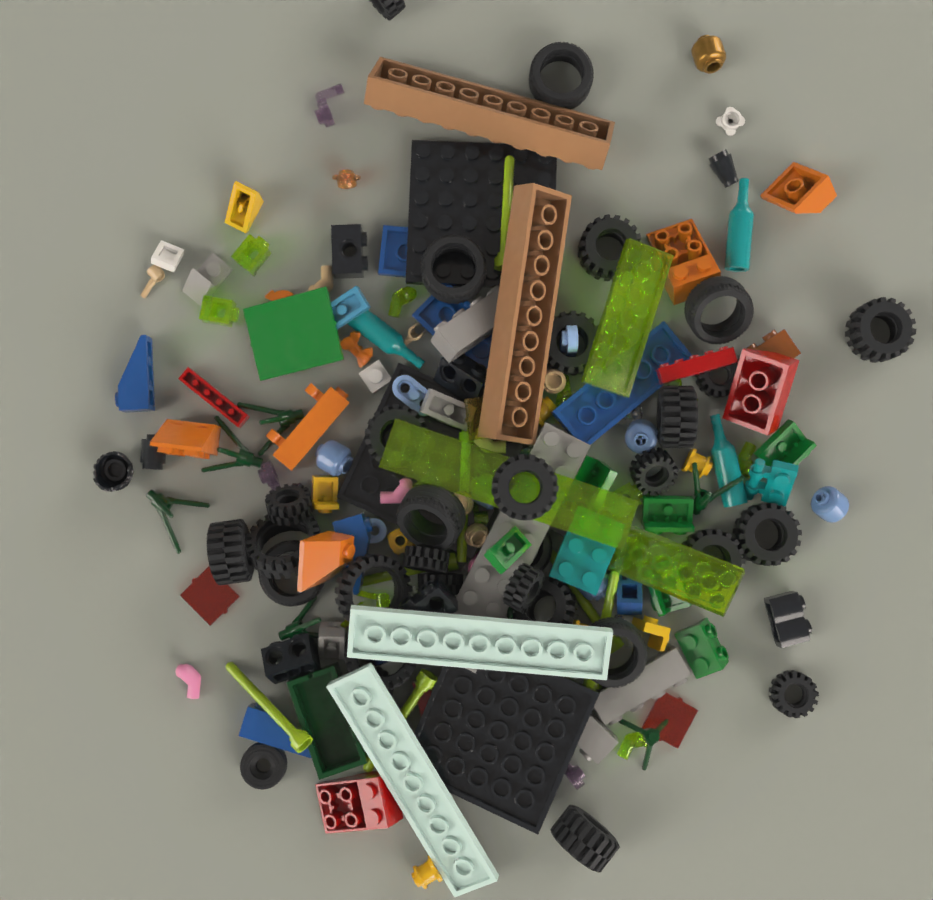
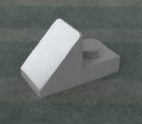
[182,253,233,307]
[419,388,475,431]
[319,622,345,660]

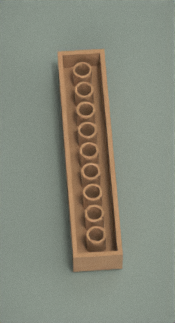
[364,57,615,170]
[477,183,572,445]

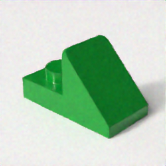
[484,526,532,575]

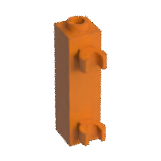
[266,383,350,471]

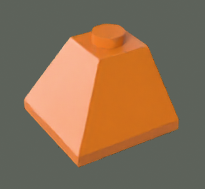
[760,162,837,214]
[297,530,355,592]

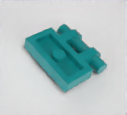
[744,458,799,507]

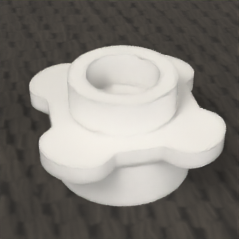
[716,107,745,136]

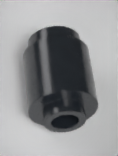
[140,434,166,470]

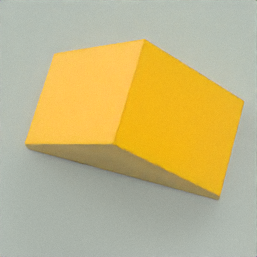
[225,181,264,233]

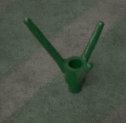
[237,402,304,456]
[201,416,263,473]
[692,462,744,515]
[146,490,210,554]
[278,596,321,641]
[619,719,669,771]

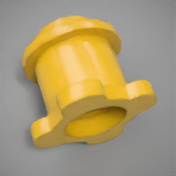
[538,396,557,427]
[681,448,713,479]
[387,528,415,555]
[411,856,443,889]

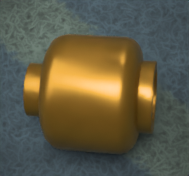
[691,35,726,74]

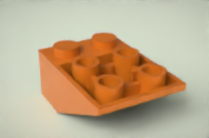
[646,219,721,305]
[150,419,221,460]

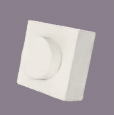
[151,240,184,272]
[359,360,391,394]

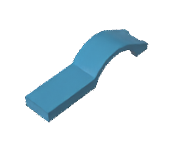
[331,286,371,330]

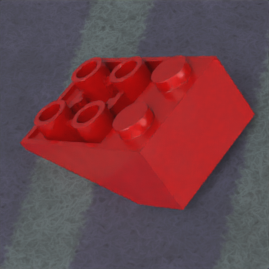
[315,770,403,834]

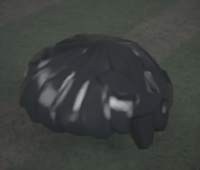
[93,451,134,492]

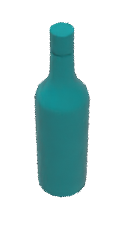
[724,178,754,272]
[347,310,425,369]
[710,414,748,508]

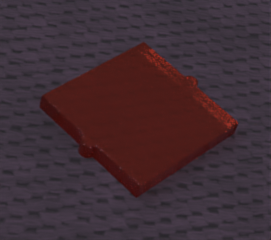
[180,566,240,626]
[641,692,698,749]

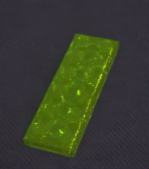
[581,238,674,398]
[604,515,745,617]

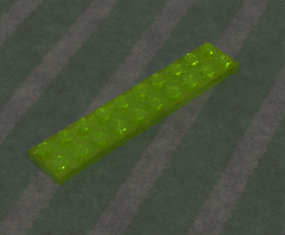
[379,418,639,550]

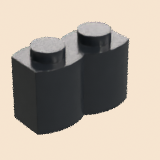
[764,591,812,648]

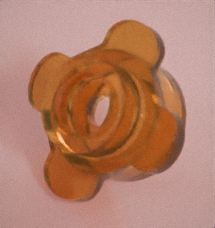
[332,169,361,189]

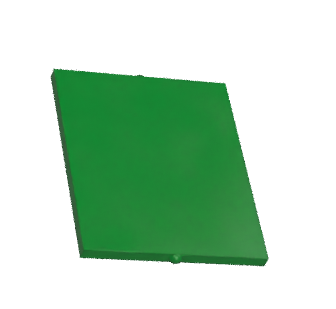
[243,287,344,381]

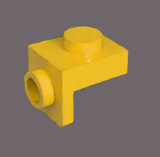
[311,475,339,513]
[632,615,671,652]

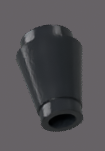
[708,149,739,188]

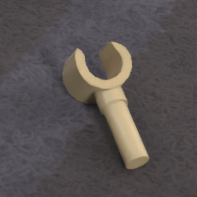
[140,265,165,298]
[404,323,426,346]

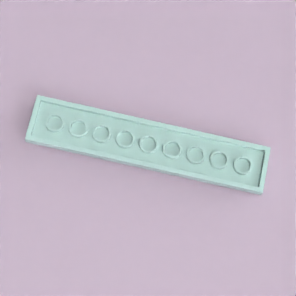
[347,605,613,680]
[326,663,499,897]

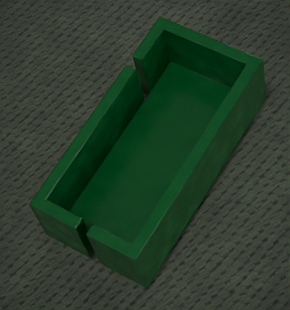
[286,662,370,780]

